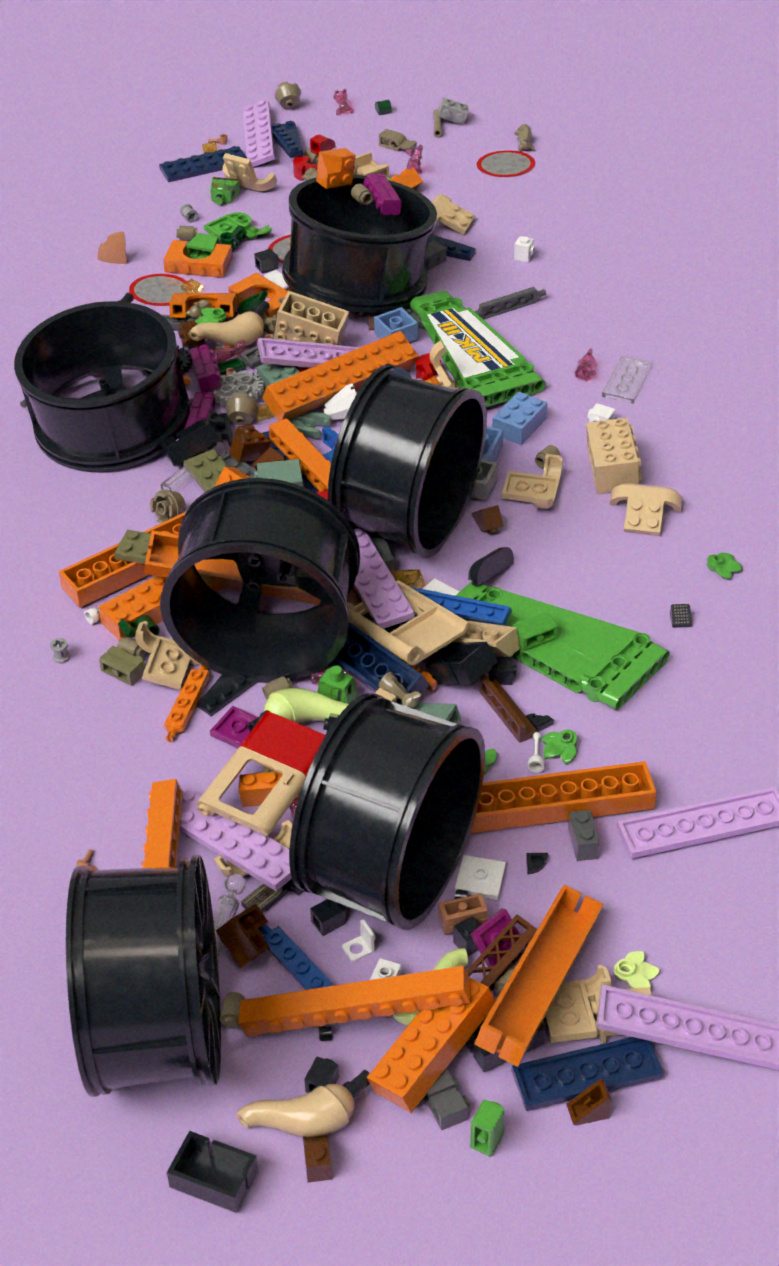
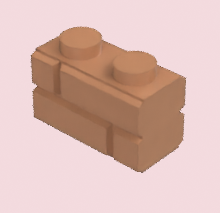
[438,893,488,935]

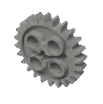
[210,370,264,406]

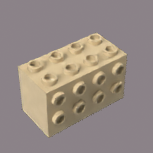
[274,291,349,345]
[586,418,642,494]

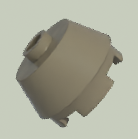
[275,81,301,109]
[225,393,259,425]
[150,489,186,523]

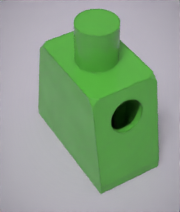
[186,232,219,259]

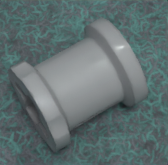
[180,204,198,222]
[50,638,70,664]

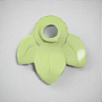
[614,951,659,988]

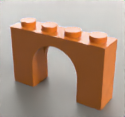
[163,240,232,278]
[228,272,288,317]
[169,293,237,318]

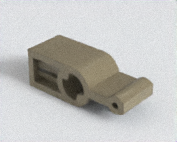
[379,129,417,152]

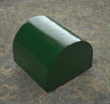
[375,100,392,115]

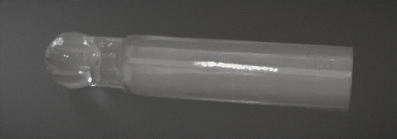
[160,442,227,492]
[213,874,246,965]

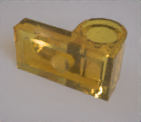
[390,569,425,589]

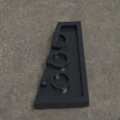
[197,670,259,717]

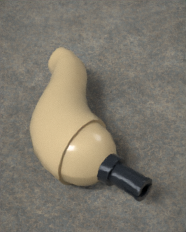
[189,300,270,347]
[236,1070,370,1138]

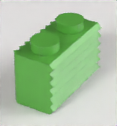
[512,612,558,651]
[470,1099,505,1157]

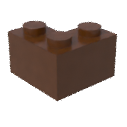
[229,424,271,462]
[216,903,270,968]

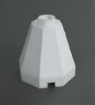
[323,383,357,420]

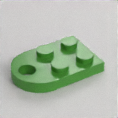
[204,212,251,240]

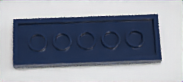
[159,146,247,183]
[512,1037,663,1111]

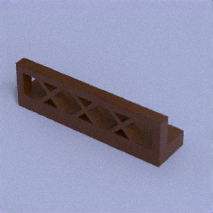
[479,674,537,743]
[467,914,537,992]

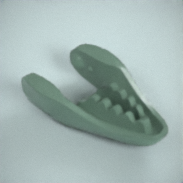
[289,412,332,439]

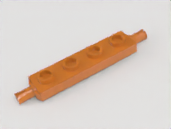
[164,664,211,742]

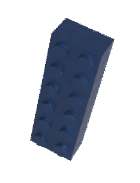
[333,622,430,705]

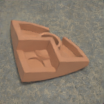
[97,231,127,264]

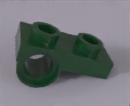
[220,225,246,253]
[118,615,160,638]

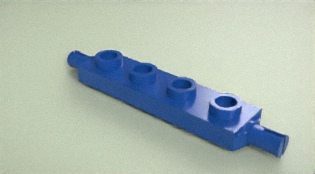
[259,924,333,990]

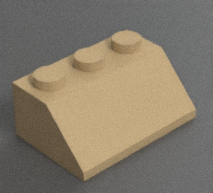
[451,621,520,657]

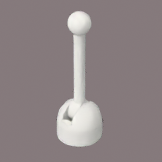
[84,608,100,625]
[528,732,544,773]

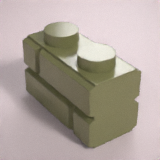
[99,646,145,686]

